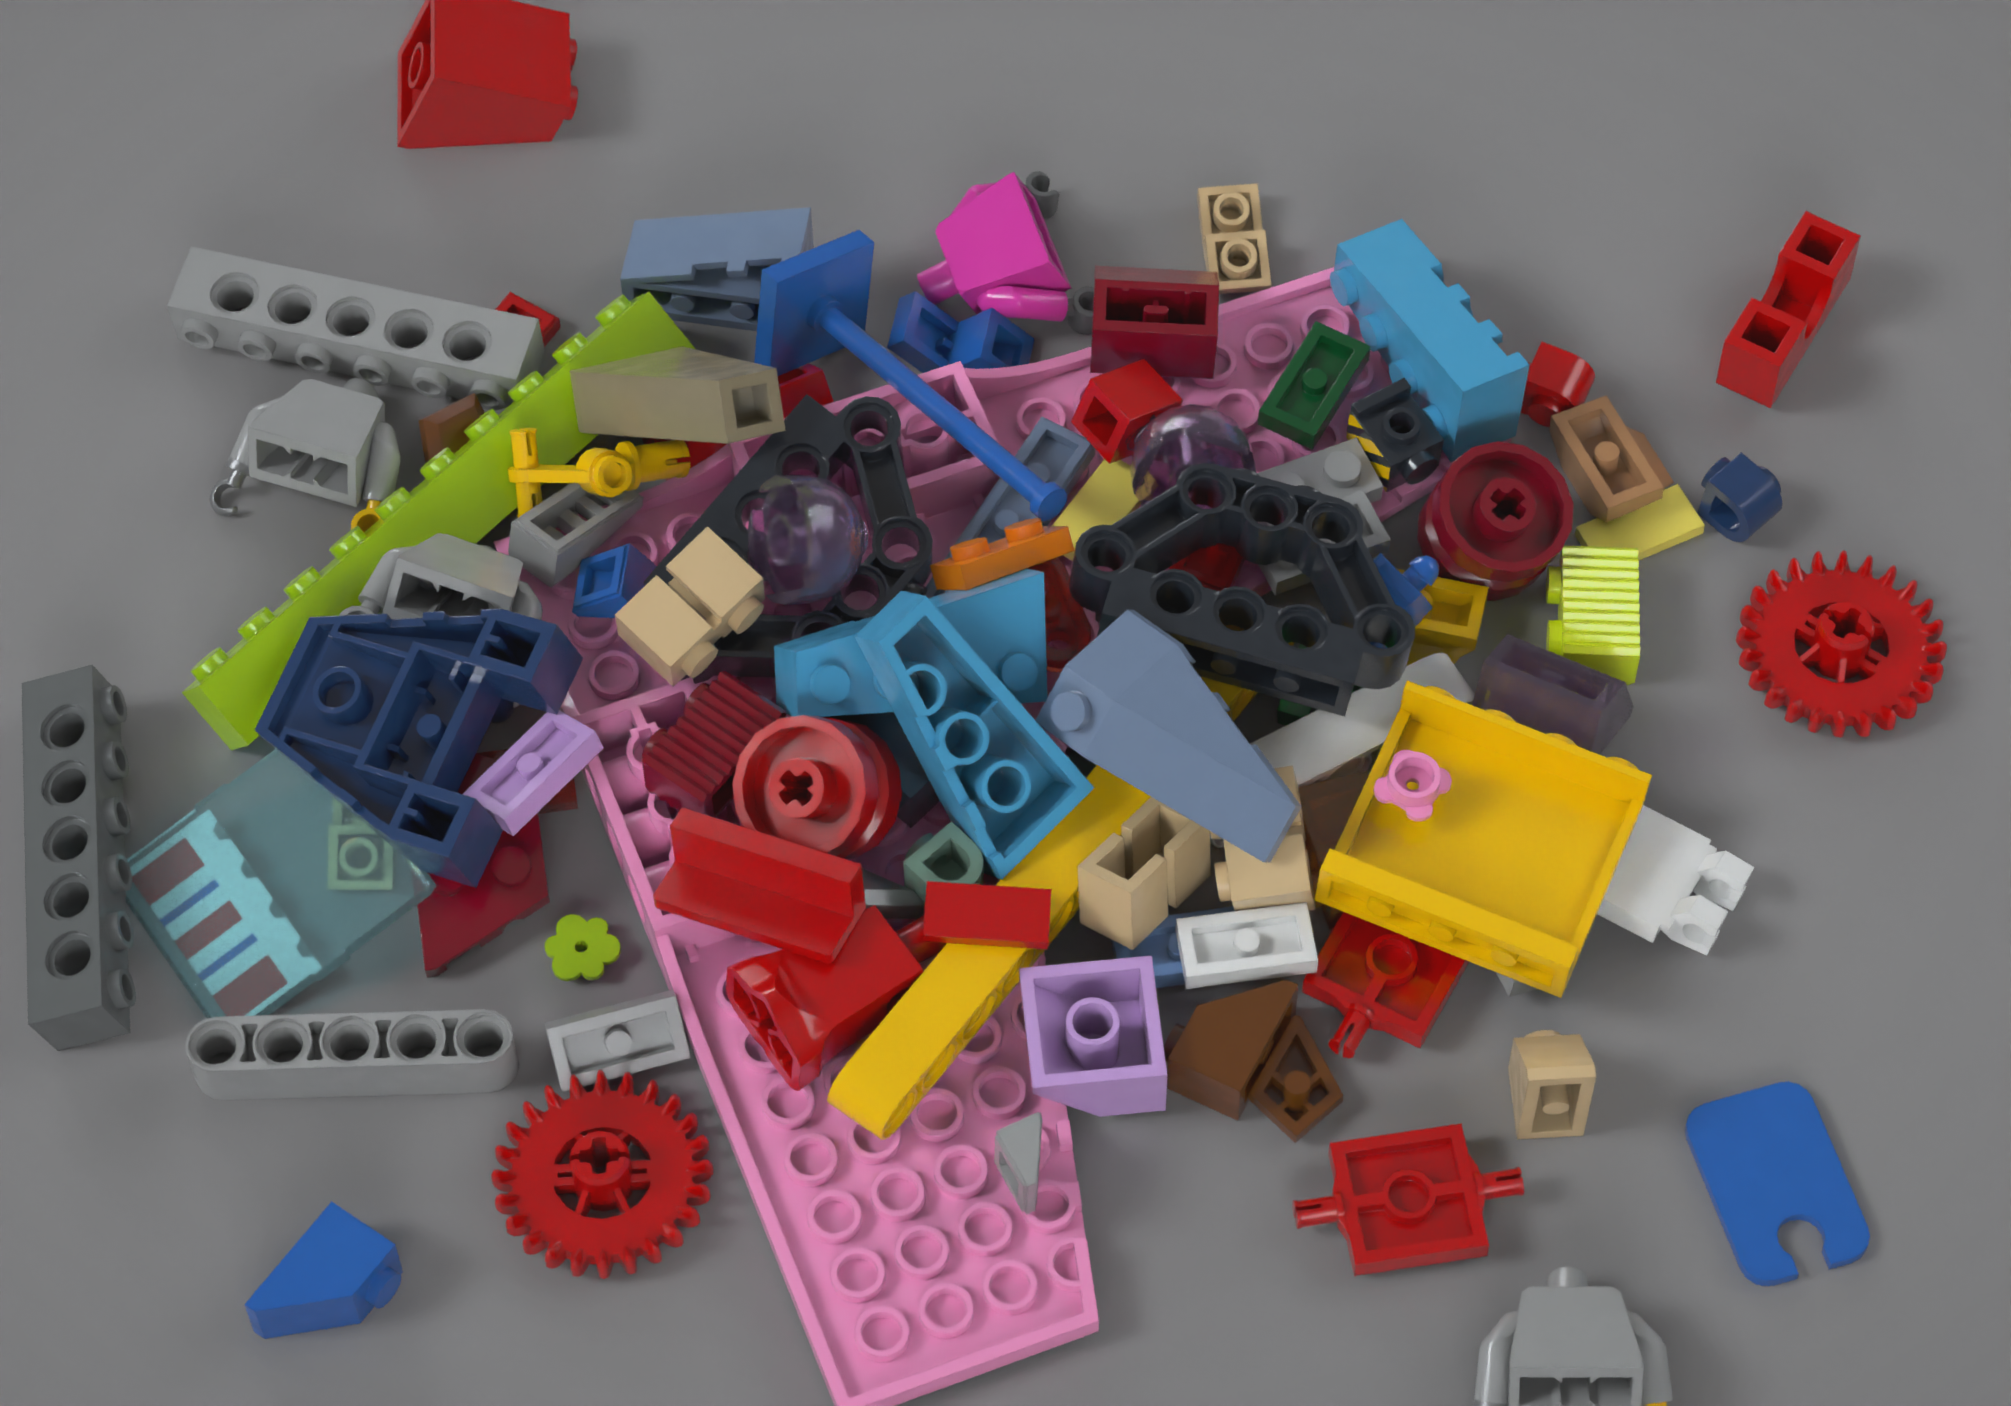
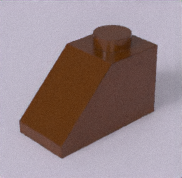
[1164,979,1298,1121]

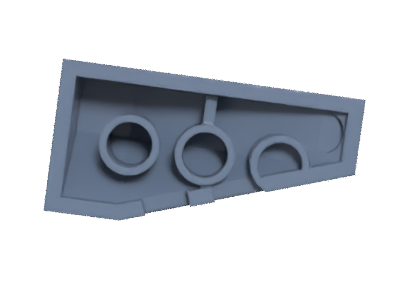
[1036,610,1302,863]

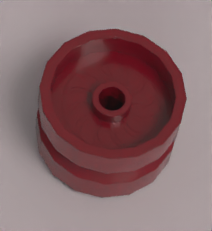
[1417,441,1574,601]

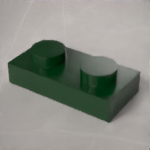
[1257,321,1371,450]

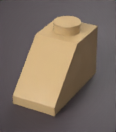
[1508,1030,1596,1140]

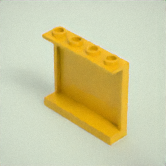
[1315,680,1652,998]

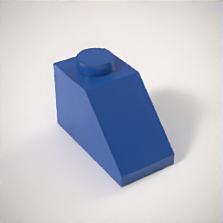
[244,1201,403,1339]

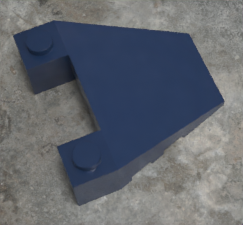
[255,609,583,888]

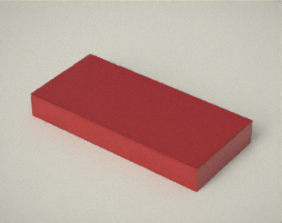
[923,881,1052,949]

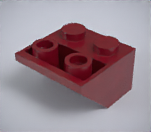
[1090,266,1219,379]

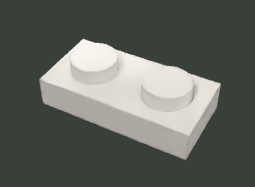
[1175,902,1318,989]

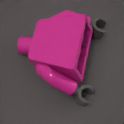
[917,171,1094,335]

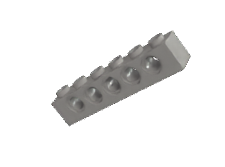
[167,246,545,410]

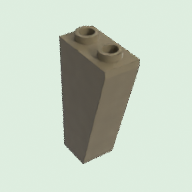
[570,346,786,444]

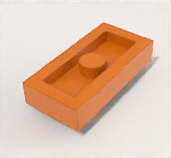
[930,518,1075,590]

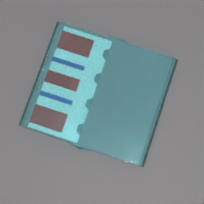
[126,749,437,1019]

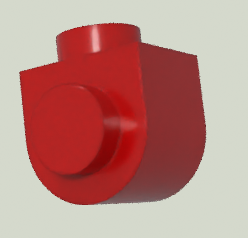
[1520,341,1595,427]

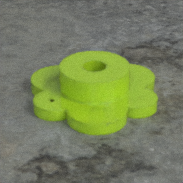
[544,914,621,981]

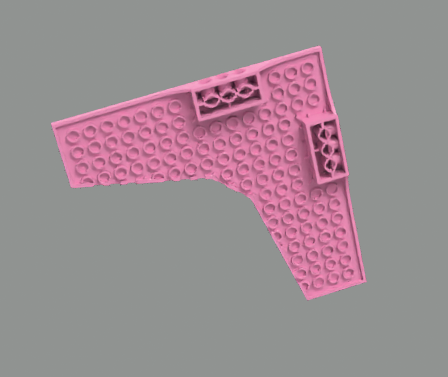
[493,267,1511,1406]

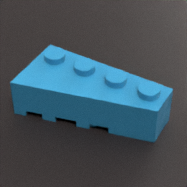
[1330,219,1530,463]
[774,569,1048,717]
[855,591,1094,880]

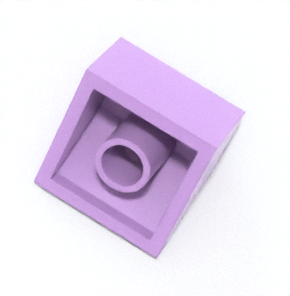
[1019,956,1167,1117]

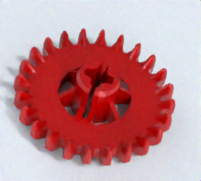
[1736,550,1947,738]
[491,1069,714,1279]

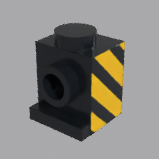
[1346,378,1444,492]

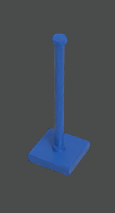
[754,230,1067,521]

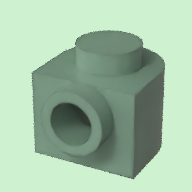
[903,821,984,903]

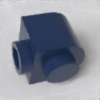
[1697,452,1783,542]

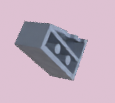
[620,207,814,331]

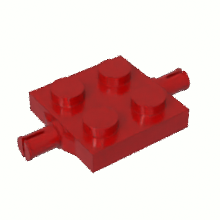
[1302,912,1469,1059]
[1292,1123,1524,1276]

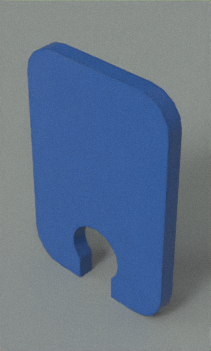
[1685,1081,1870,1286]

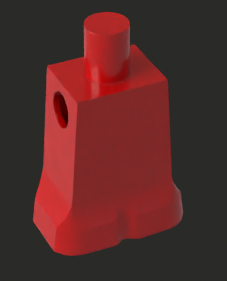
[726,905,947,1091]

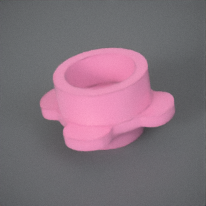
[1374,750,1452,822]

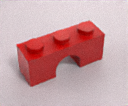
[1716,211,1861,409]

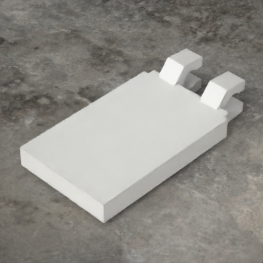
[1598,805,1754,956]

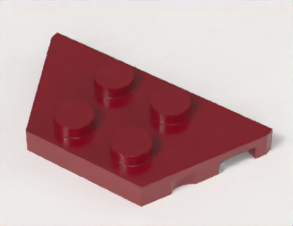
[412,753,550,978]

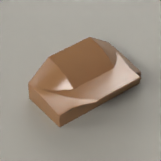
[1549,395,1674,523]

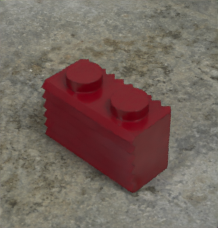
[642,671,787,818]

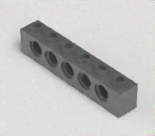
[22,665,136,1051]

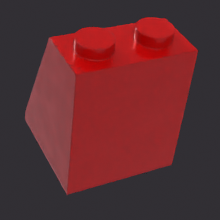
[397,0,578,149]

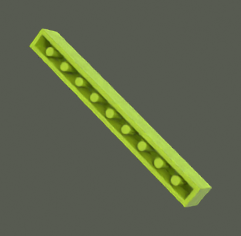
[182,292,695,751]

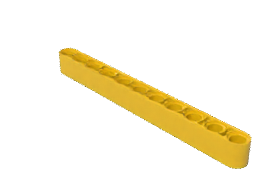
[827,625,1294,1140]

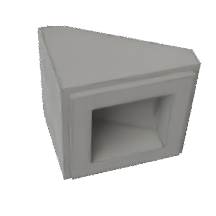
[994,1112,1042,1215]

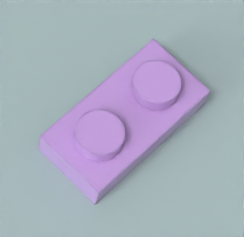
[463,710,604,836]

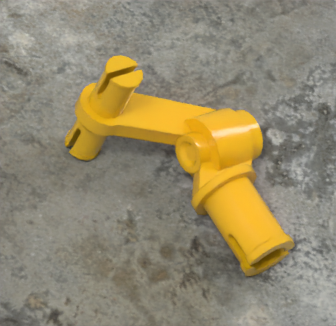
[508,428,690,518]

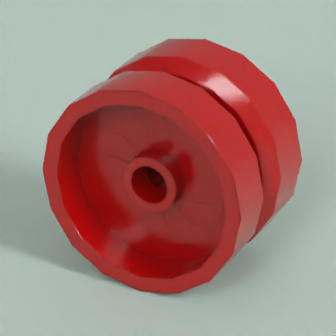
[732,715,902,860]

